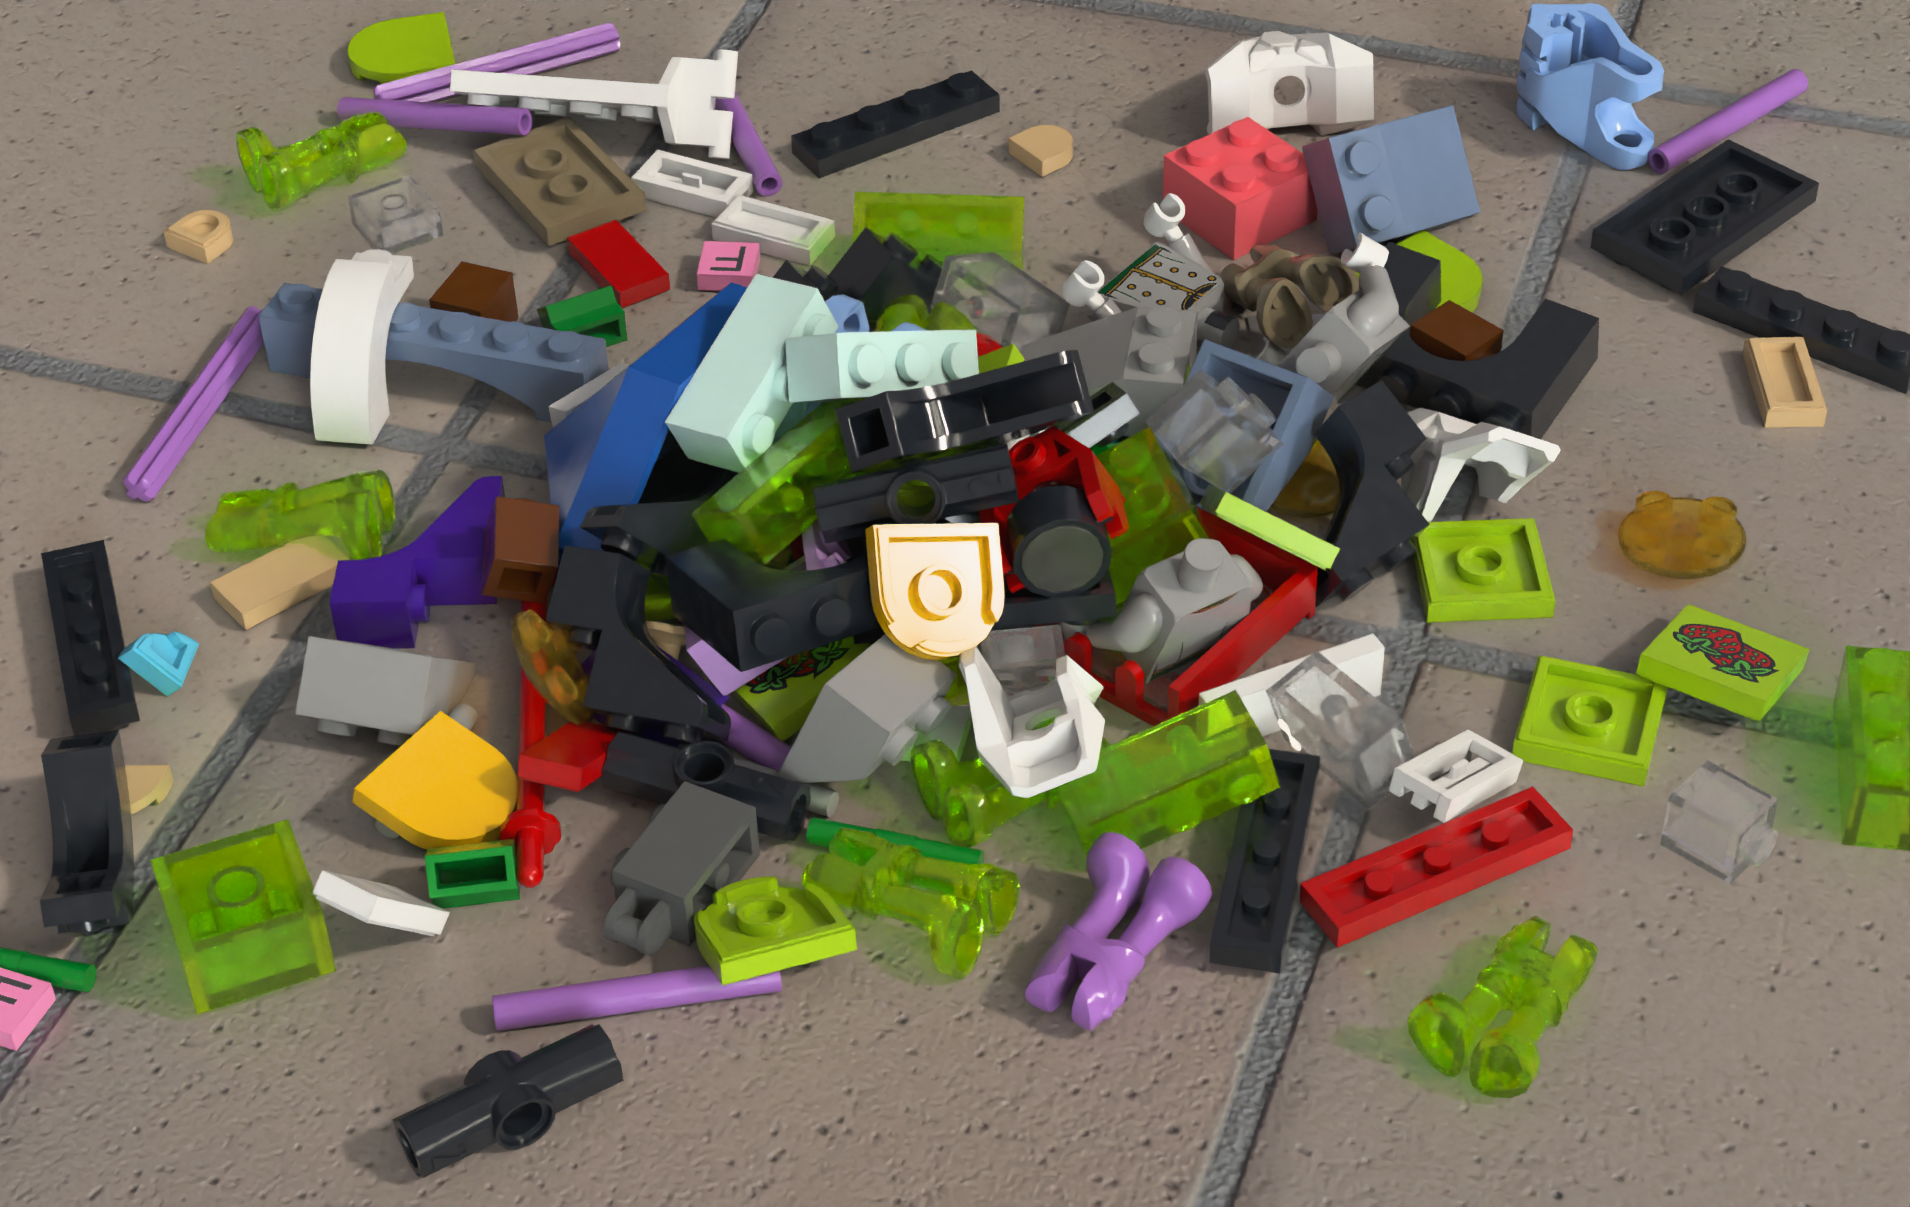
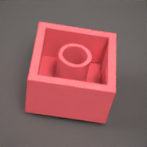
[1163,117,1318,260]

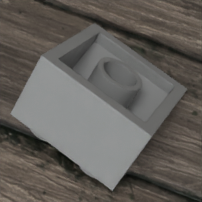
[777,634,957,783]
[295,636,477,746]

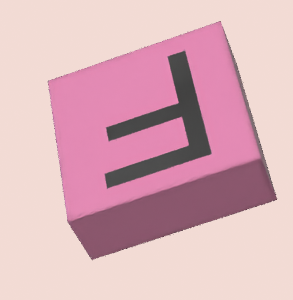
[697,241,761,291]
[0,968,56,1051]

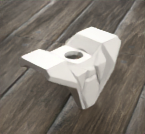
[1205,31,1374,136]
[1401,408,1561,522]
[959,646,1105,798]

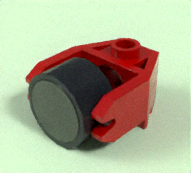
[978,426,1129,598]

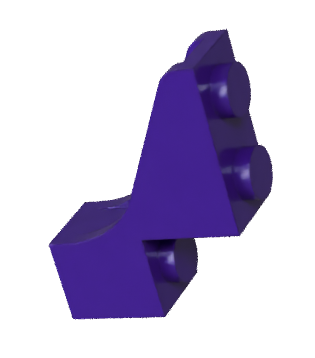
[329,476,505,649]

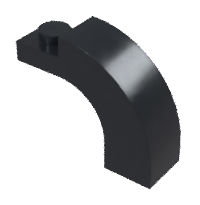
[40,730,134,934]

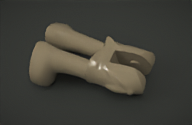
[1220,244,1359,348]

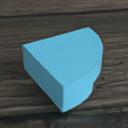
[118,631,199,697]

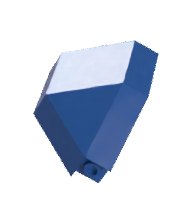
[544,282,748,570]

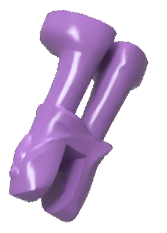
[1025,832,1212,1031]

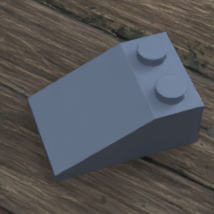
[1302,105,1480,254]
[1143,339,1334,512]

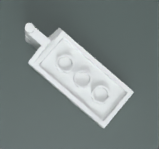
[450,50,738,159]

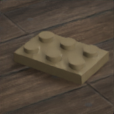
[474,116,646,246]

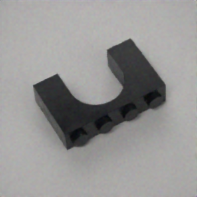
[1355,242,1599,440]
[665,518,953,672]

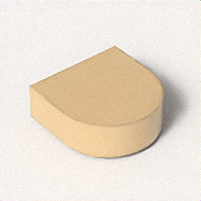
[1008,125,1073,177]
[164,210,234,264]

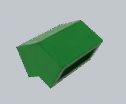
[537,285,628,347]
[425,839,520,909]

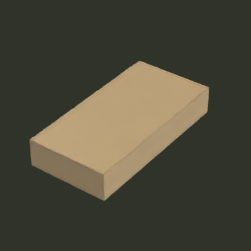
[1742,337,1827,428]
[210,528,350,630]

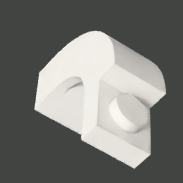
[310,249,414,445]

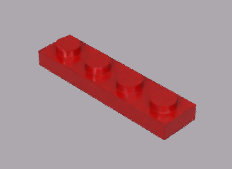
[1299,786,1573,948]

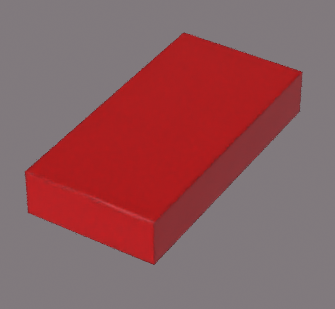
[567,220,670,308]
[518,719,626,792]

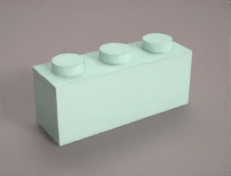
[665,274,839,476]
[785,330,979,403]

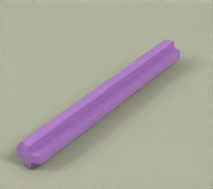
[373,23,620,102]
[123,306,264,502]

